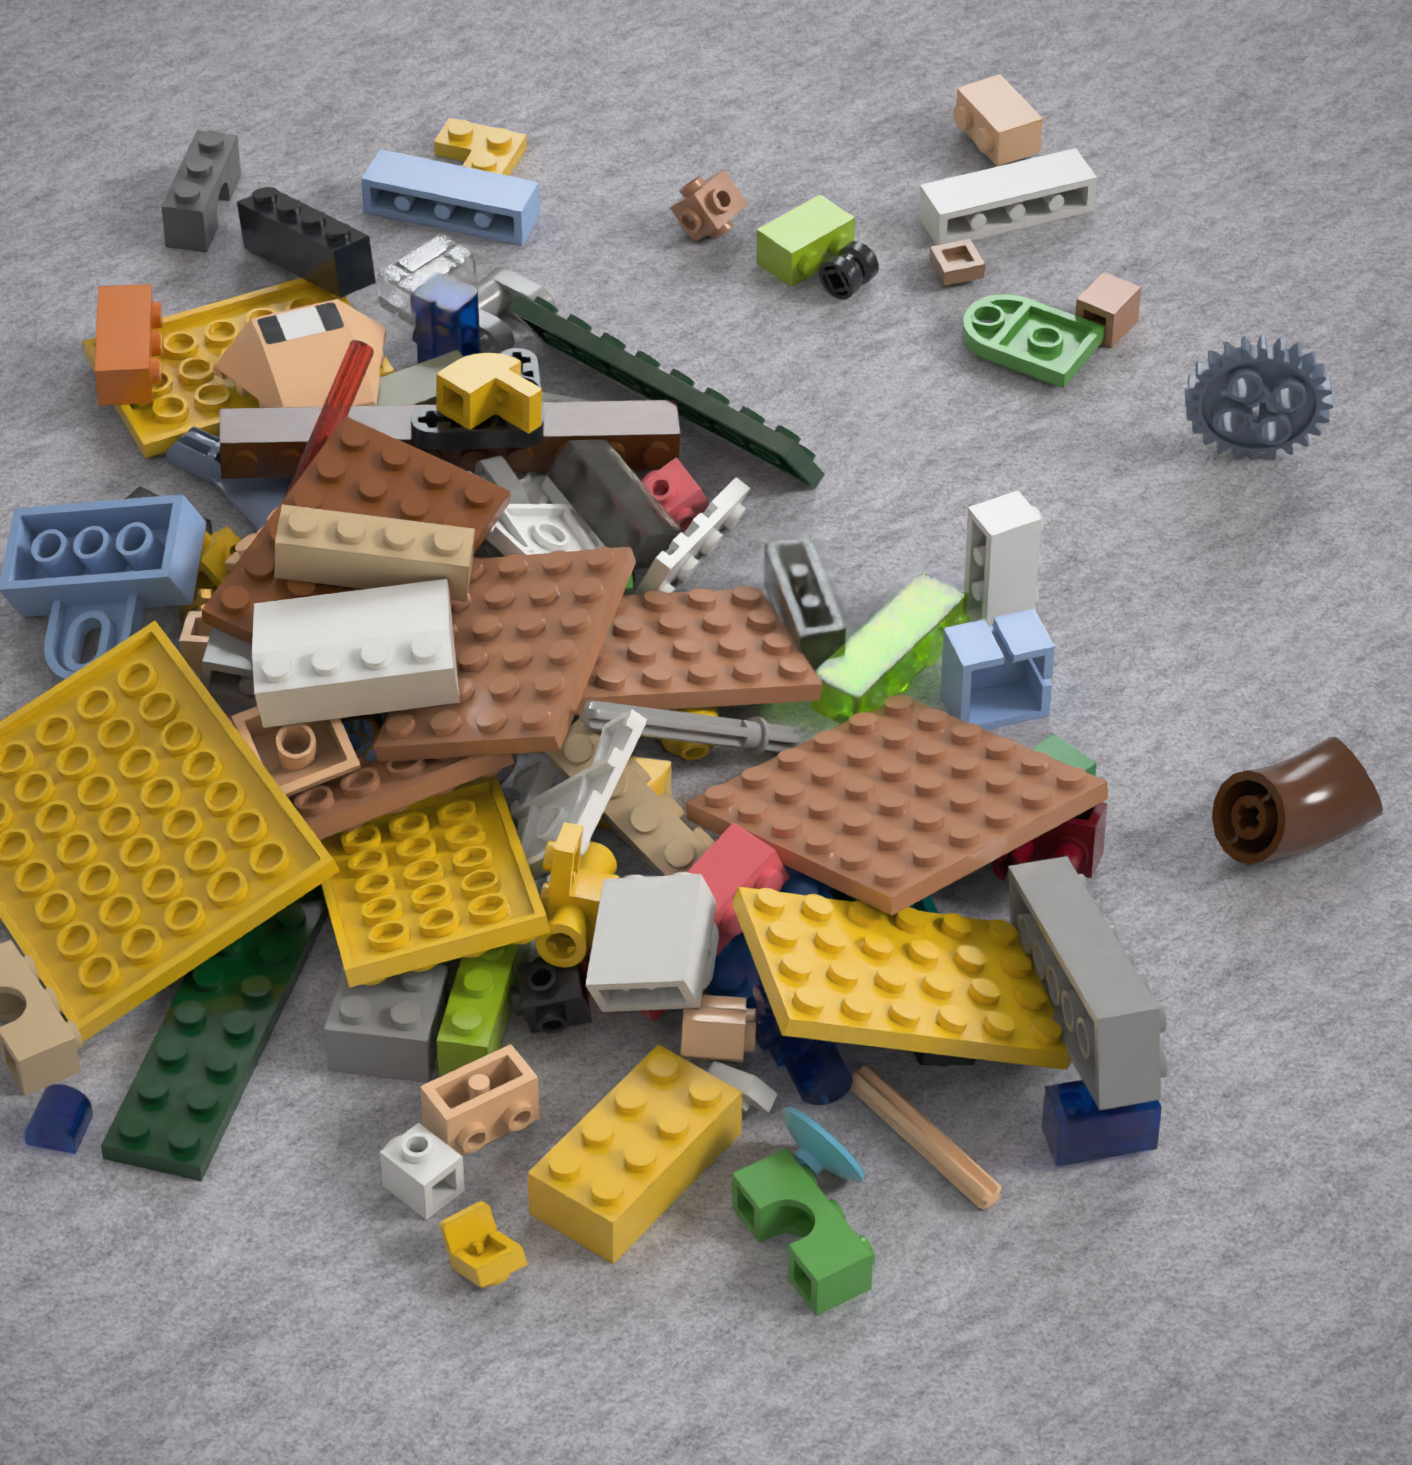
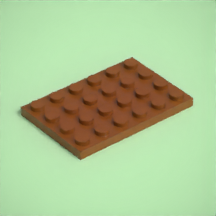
[202,416,511,645]

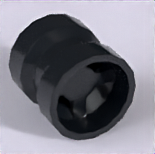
[819,241,879,300]

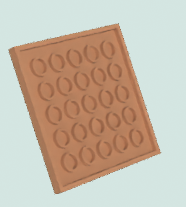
[686,695,1108,915]

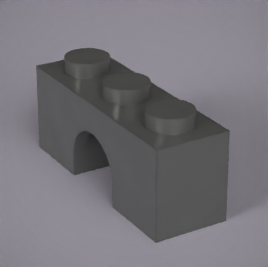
[161,130,241,252]

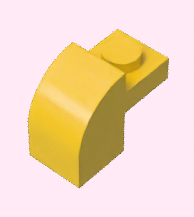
[436,353,542,434]

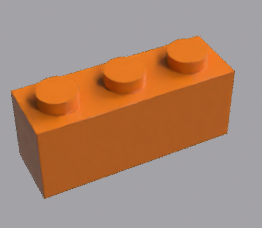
[94,284,163,406]

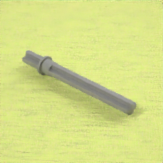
[579,700,800,756]

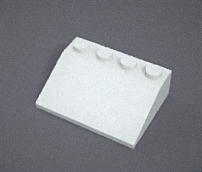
[252,579,460,728]

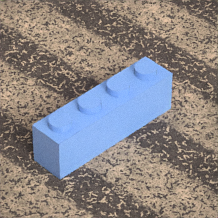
[361,149,540,246]

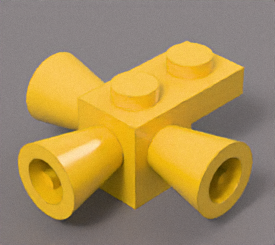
[536,822,619,975]

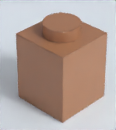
[1075,272,1141,349]

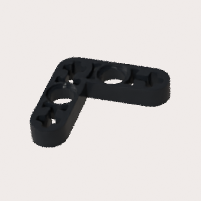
[411,348,544,450]

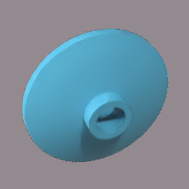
[782,1106,866,1183]

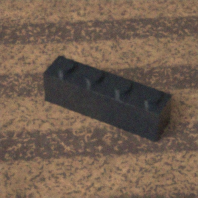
[237,187,376,298]

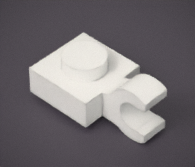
[689,1059,777,1112]

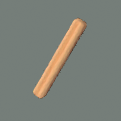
[849,1066,1002,1210]

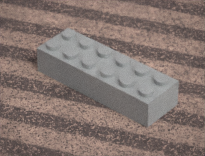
[1008,856,1167,1110]

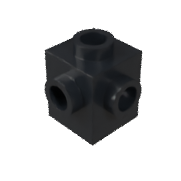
[511,956,592,1033]

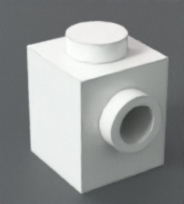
[380,1123,465,1220]

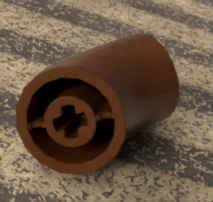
[1212,737,1383,865]

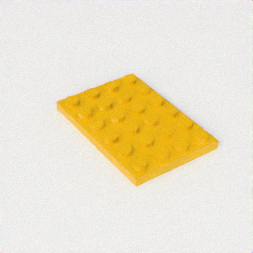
[82,278,394,459]
[320,774,551,988]
[732,886,1071,1070]

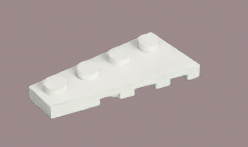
[634,477,750,595]

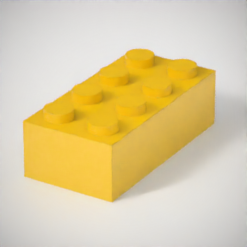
[527,1044,742,1264]

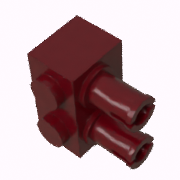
[992,802,1107,881]

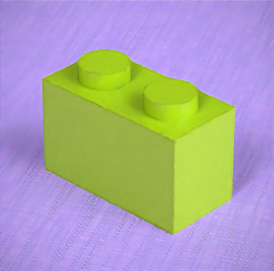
[756,194,855,287]

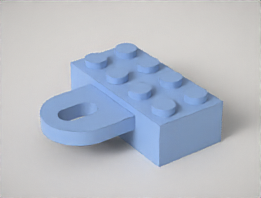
[0,494,207,681]

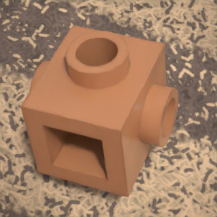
[670,169,748,242]

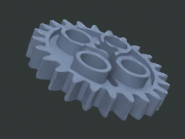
[1185,335,1333,460]

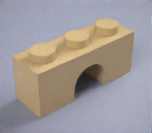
[0,939,84,1096]

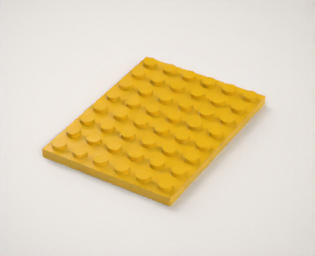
[0,621,340,1042]

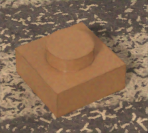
[929,239,985,286]

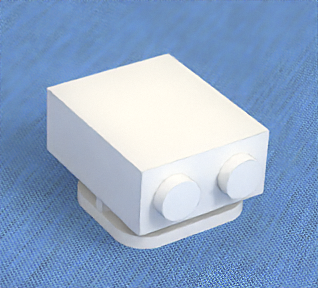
[586,872,719,1012]

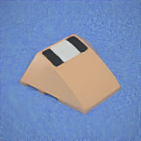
[214,299,387,408]

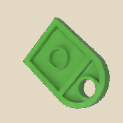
[962,294,1105,388]

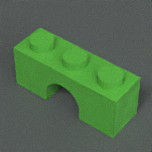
[732,1148,875,1316]

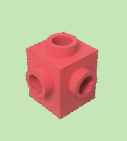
[632,457,710,541]

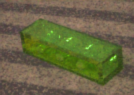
[811,571,970,724]

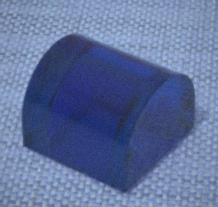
[785,1039,853,1106]
[24,1084,93,1154]

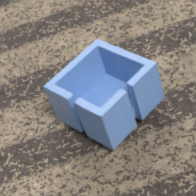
[940,609,1055,730]

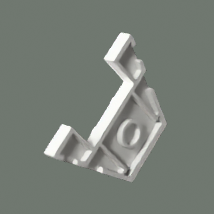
[470,472,606,556]
[511,709,647,881]

